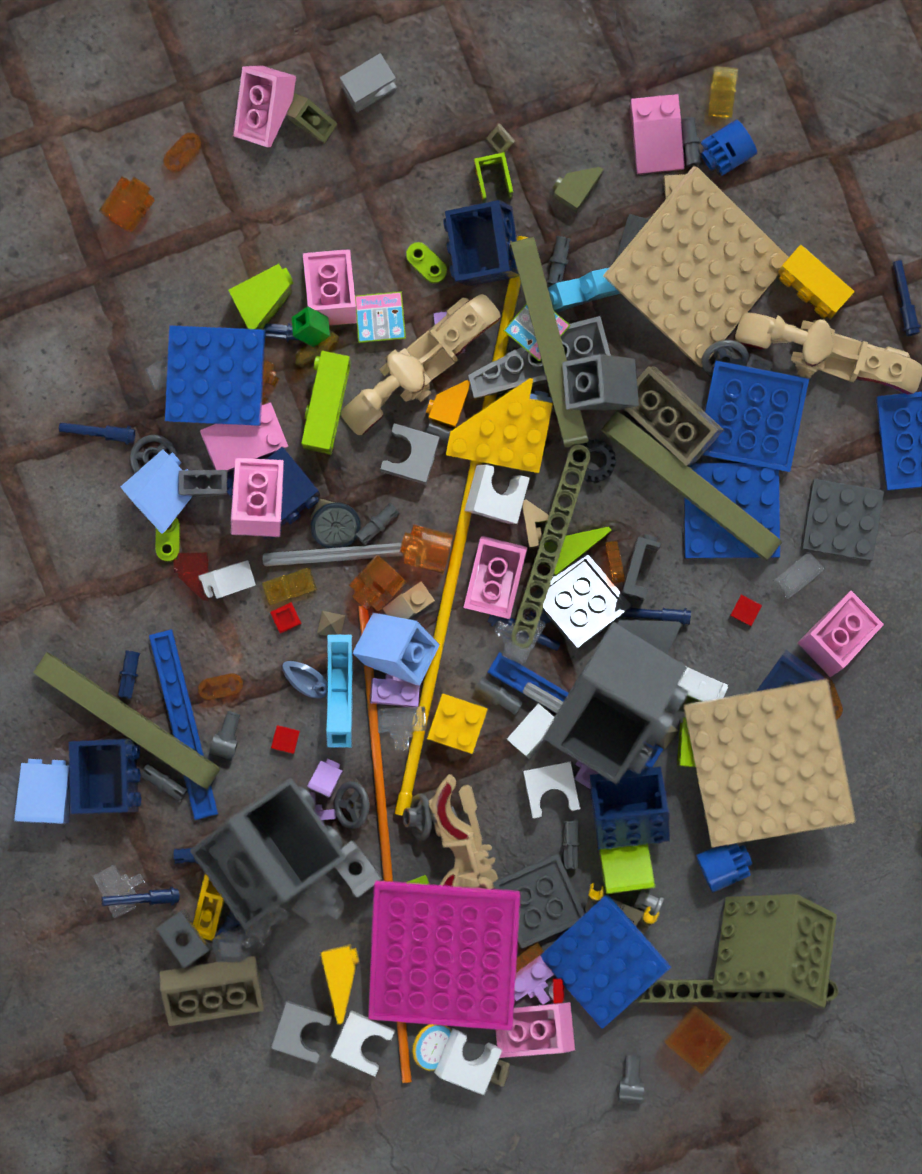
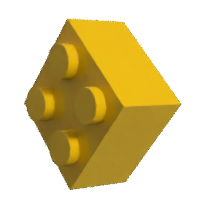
[427,693,488,754]

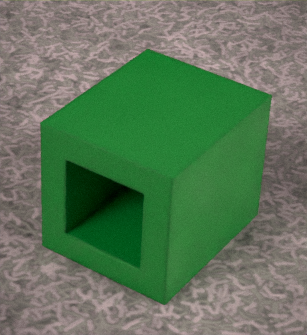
[291,306,330,347]

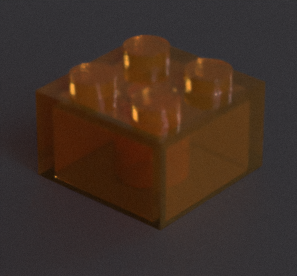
[663,1004,732,1074]

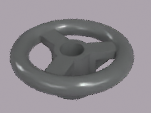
[702,340,749,376]
[130,435,177,473]
[334,781,370,829]
[403,793,432,841]

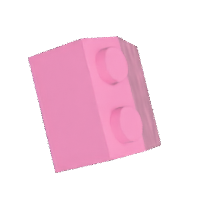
[233,66,296,147]
[630,94,684,174]
[303,249,357,326]
[200,403,288,471]
[231,458,284,537]
[464,536,528,619]
[798,591,884,677]
[495,1002,575,1058]

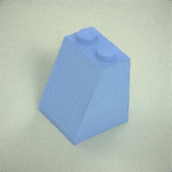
[121,449,192,534]
[353,613,440,686]
[15,759,70,823]

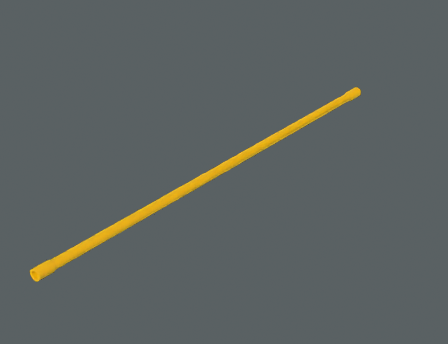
[394,236,528,816]

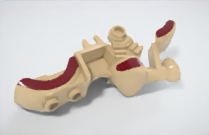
[341,294,501,435]
[735,313,922,395]
[429,774,498,889]

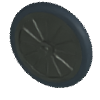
[311,502,361,548]

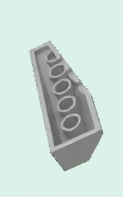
[468,316,611,399]

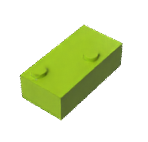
[301,351,351,455]

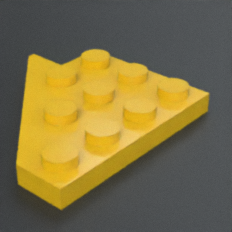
[446,378,553,473]

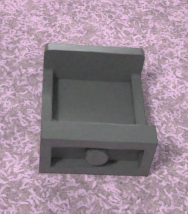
[621,534,661,601]

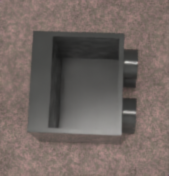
[542,622,689,784]
[190,778,347,930]

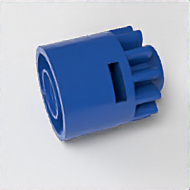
[701,119,757,176]
[696,843,752,893]

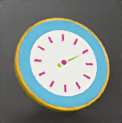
[413,1024,452,1070]

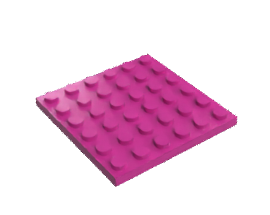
[369,881,520,1031]

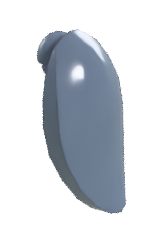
[282,661,328,698]

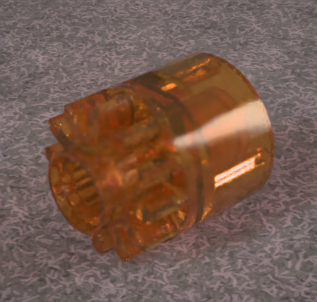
[99,177,155,234]
[400,524,454,574]
[349,555,406,612]

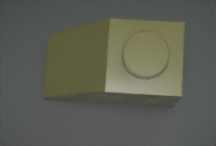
[285,93,337,143]
[552,167,604,213]

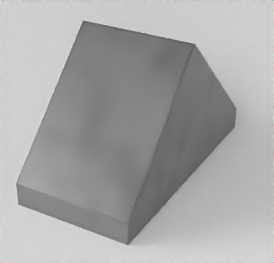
[179,470,227,497]

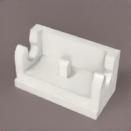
[199,560,256,598]
[678,668,728,702]
[507,703,554,759]

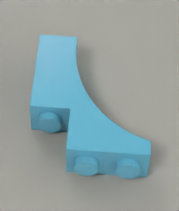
[548,268,620,313]
[327,635,353,747]

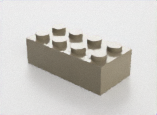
[625,367,724,466]
[160,956,264,1026]

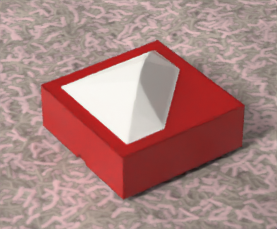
[549,978,565,1003]

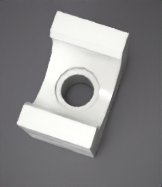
[464,465,529,524]
[523,762,580,818]
[331,1010,395,1076]
[434,1028,502,1095]

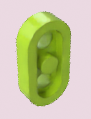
[406,242,447,284]
[155,518,180,562]

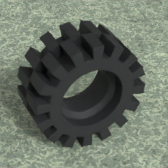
[573,439,616,483]

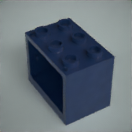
[443,200,519,286]
[227,446,320,540]
[756,650,825,692]
[69,739,142,814]
[589,766,670,849]

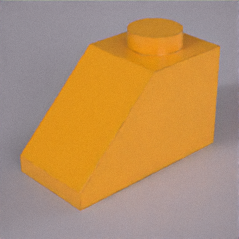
[426,380,471,428]

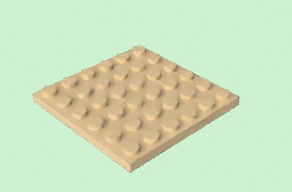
[603,166,789,368]
[684,679,856,847]

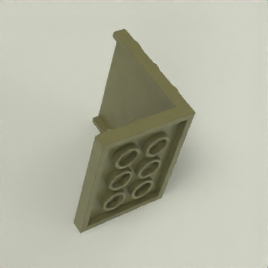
[713,894,837,1008]

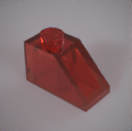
[174,552,209,602]

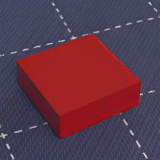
[730,594,762,627]
[270,602,302,634]
[271,725,300,754]

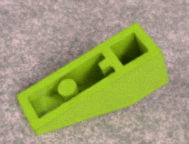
[544,527,611,576]

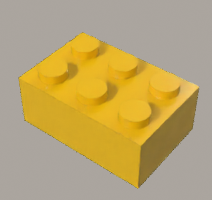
[778,245,855,320]

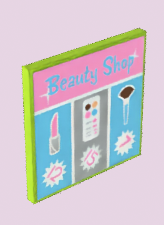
[355,292,406,343]
[503,304,570,362]

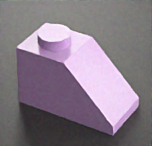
[307,759,343,797]

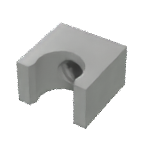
[340,53,397,112]
[380,423,440,485]
[335,840,382,898]
[271,1000,333,1063]

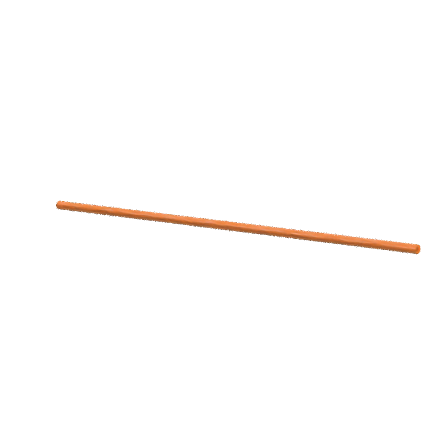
[358,606,412,1083]

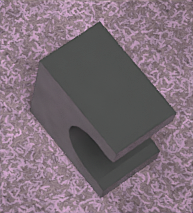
[156,909,212,968]

